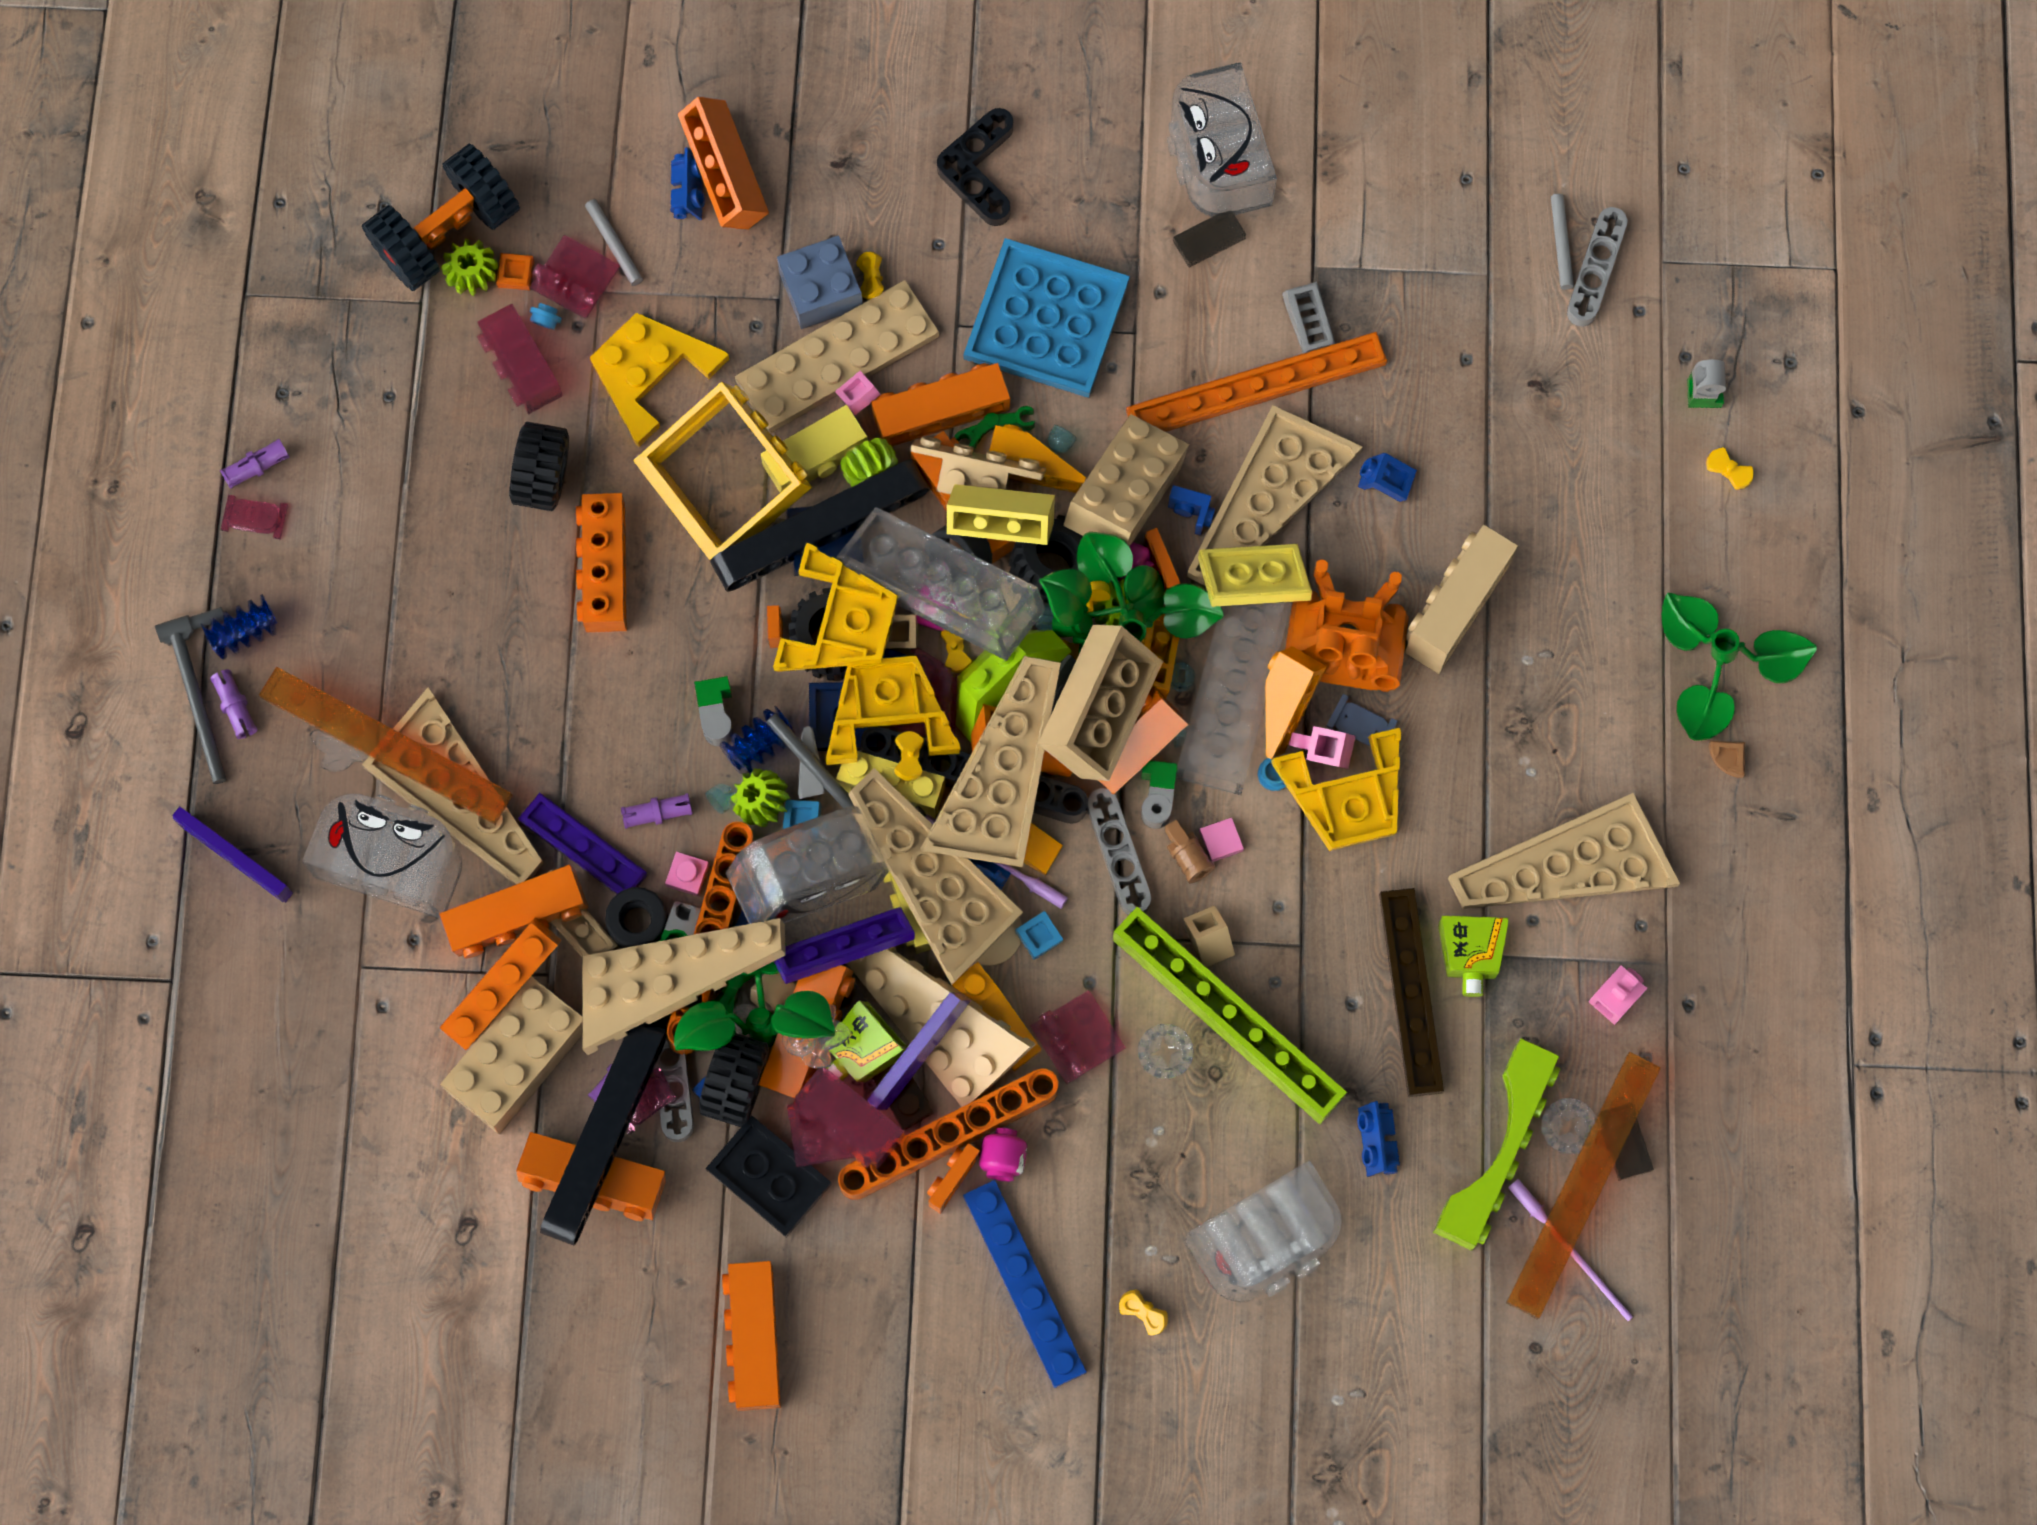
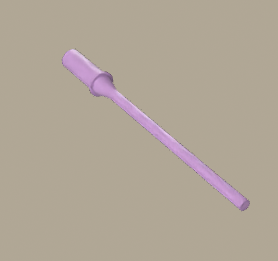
[925,814,1068,909]
[1508,1179,1633,1321]

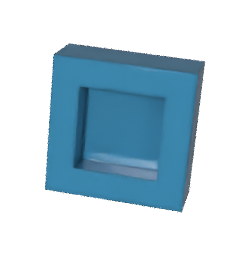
[782,800,822,838]
[1015,911,1063,960]

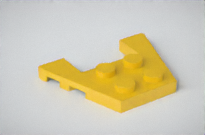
[590,313,730,447]
[773,543,898,672]
[826,656,960,765]
[1271,728,1401,851]

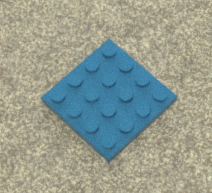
[963,238,1130,398]

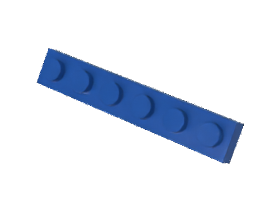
[963,1180,1087,1389]

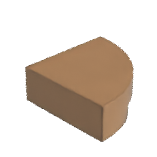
[1709,741,1745,778]

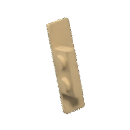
[911,436,1046,494]

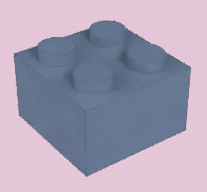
[777,235,862,329]

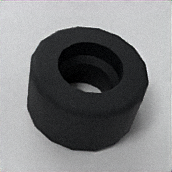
[605,887,669,949]

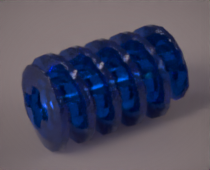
[201,594,278,660]
[719,706,796,774]

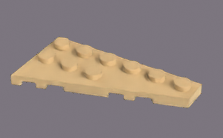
[1186,405,1363,586]
[920,656,1061,867]
[362,687,544,885]
[848,768,1023,985]
[1448,793,1680,909]
[583,918,786,1055]
[847,947,1036,1107]

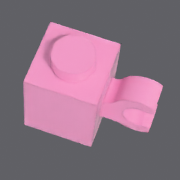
[1289,726,1356,769]
[1589,965,1647,1025]

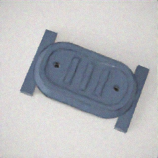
[1326,694,1397,746]

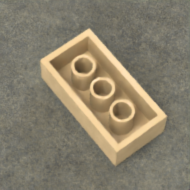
[1063,414,1189,546]
[1405,524,1518,674]
[1038,625,1163,781]
[440,976,583,1134]

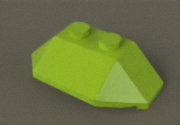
[955,630,1072,742]

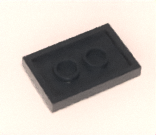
[705,1115,832,1238]

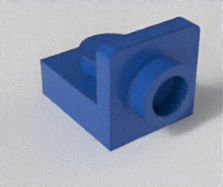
[1358,453,1417,502]
[1168,485,1215,536]

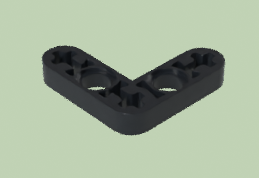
[937,108,1014,226]

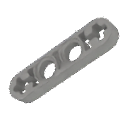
[1567,207,1627,327]
[1087,788,1151,915]
[655,1014,694,1142]

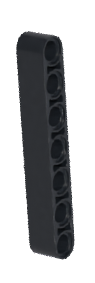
[710,459,930,592]
[861,726,1088,824]
[540,1022,667,1246]

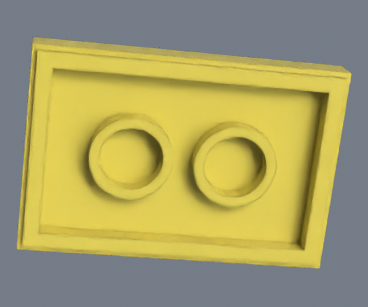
[1198,544,1312,607]

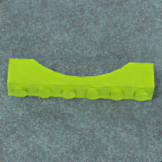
[1433,1038,1561,1251]

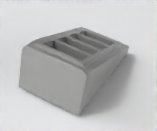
[1282,282,1335,353]
[798,726,826,799]

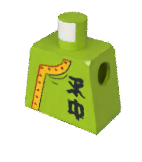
[1438,915,1508,997]
[823,1000,908,1086]

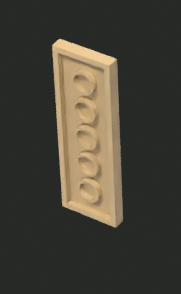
[735,280,939,433]

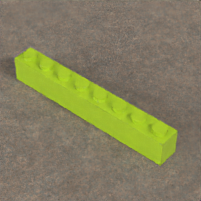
[1113,907,1347,1125]

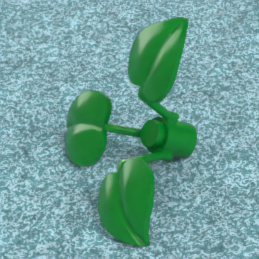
[1077,531,1224,656]
[1039,565,1165,645]
[1661,593,1817,741]
[674,943,835,1051]

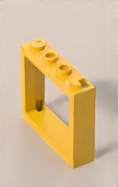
[633,382,812,560]

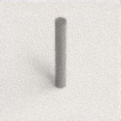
[1551,194,1574,290]
[585,199,643,286]

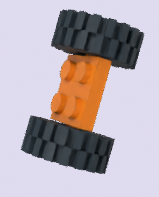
[361,143,520,291]

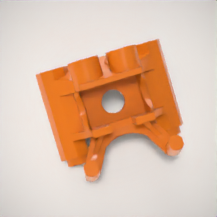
[1285,559,1409,692]

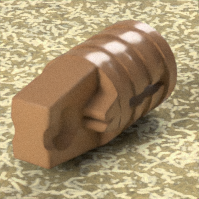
[1165,820,1215,884]

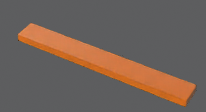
[1126,332,1387,432]

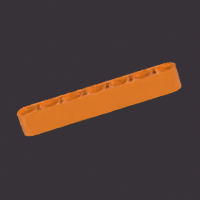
[667,821,754,1055]
[838,1068,1058,1200]

